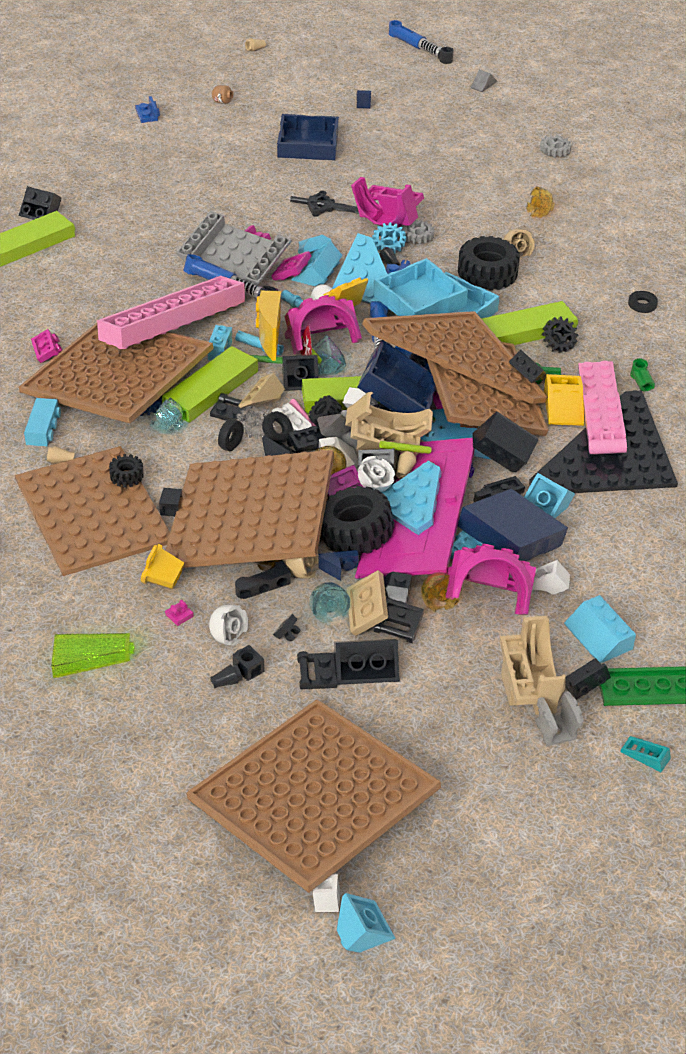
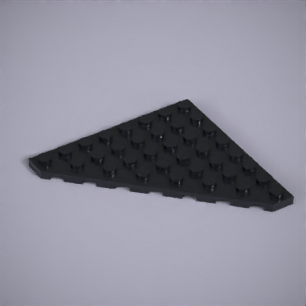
[529,390,678,493]

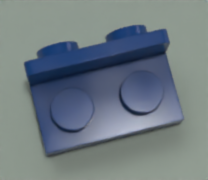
[135,96,160,123]

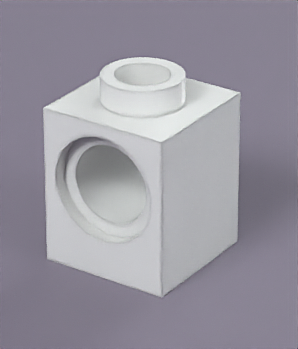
[313,874,340,912]

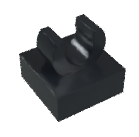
[273,614,301,641]

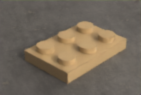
[346,570,388,635]

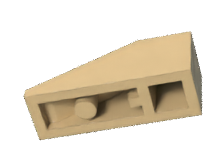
[239,372,285,408]

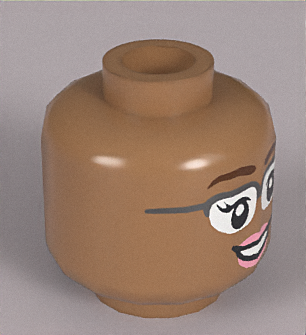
[212,85,233,104]

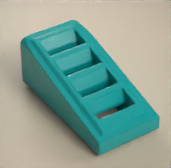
[620,736,671,772]

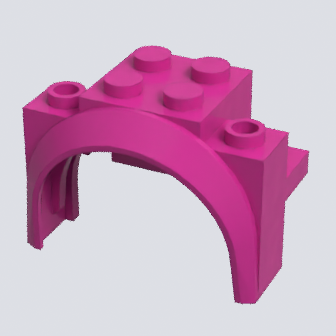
[351,177,424,228]
[284,295,362,355]
[445,544,536,615]

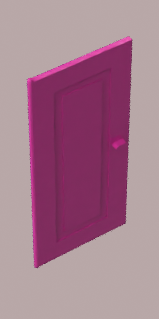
[355,438,475,579]

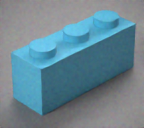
[24,398,61,446]

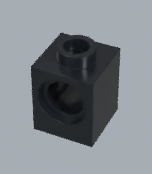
[159,488,182,517]
[233,645,265,681]

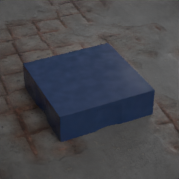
[277,114,339,161]
[357,340,437,413]
[458,489,568,561]

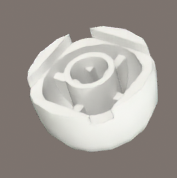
[357,456,395,492]
[209,604,248,646]

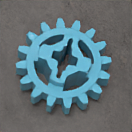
[372,222,406,254]

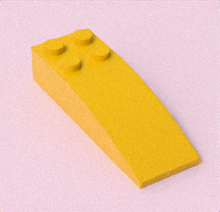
[256,291,281,361]

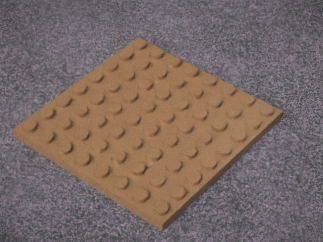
[18,316,214,424]
[165,450,335,568]
[186,699,441,893]

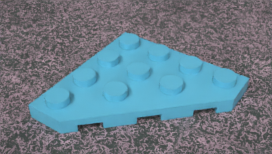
[332,233,390,310]
[382,461,442,535]

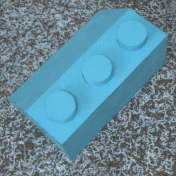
[291,241,343,286]
[564,595,636,663]

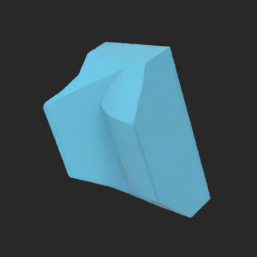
[298,235,332,254]

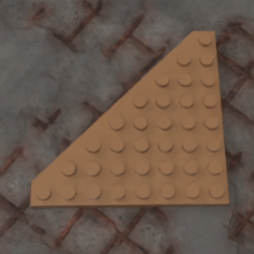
[362,311,547,404]

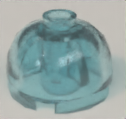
[150,397,184,434]
[309,582,350,623]

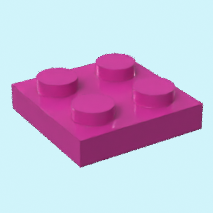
[271,251,312,281]

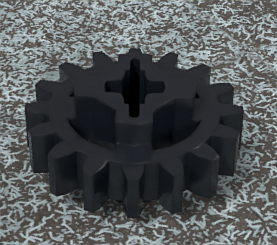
[541,316,579,353]

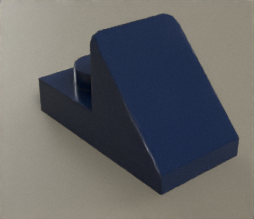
[356,90,371,109]
[318,550,358,581]

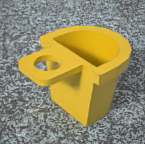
[140,544,184,589]

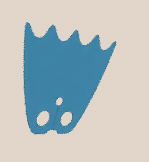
[420,409,492,460]

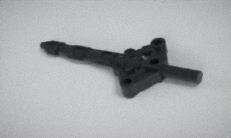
[290,190,359,217]

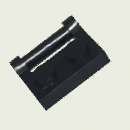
[210,393,255,424]
[374,598,424,643]
[297,651,337,690]

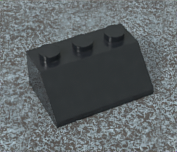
[472,411,538,473]
[334,639,400,685]

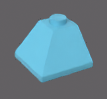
[524,473,575,518]
[337,893,395,953]

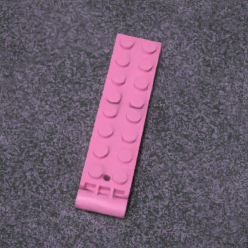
[578,361,627,454]

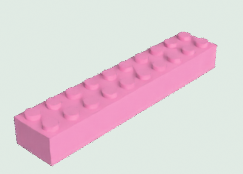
[97,276,245,349]

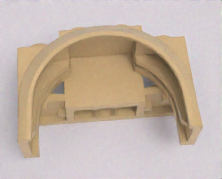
[345,392,433,456]
[499,616,566,715]

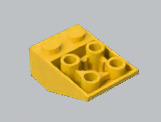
[323,277,368,307]
[543,374,584,426]

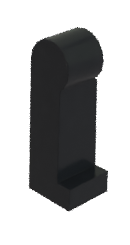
[235,560,291,599]

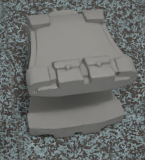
[535,692,584,746]

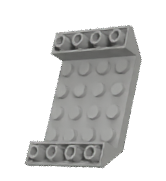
[176,211,292,285]

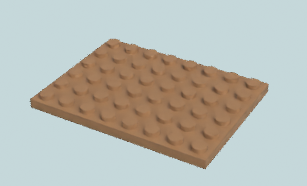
[427,342,548,436]
[15,446,170,576]

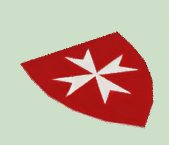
[300,325,312,355]

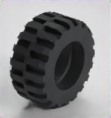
[457,236,520,291]
[321,486,394,555]

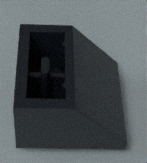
[18,186,62,220]

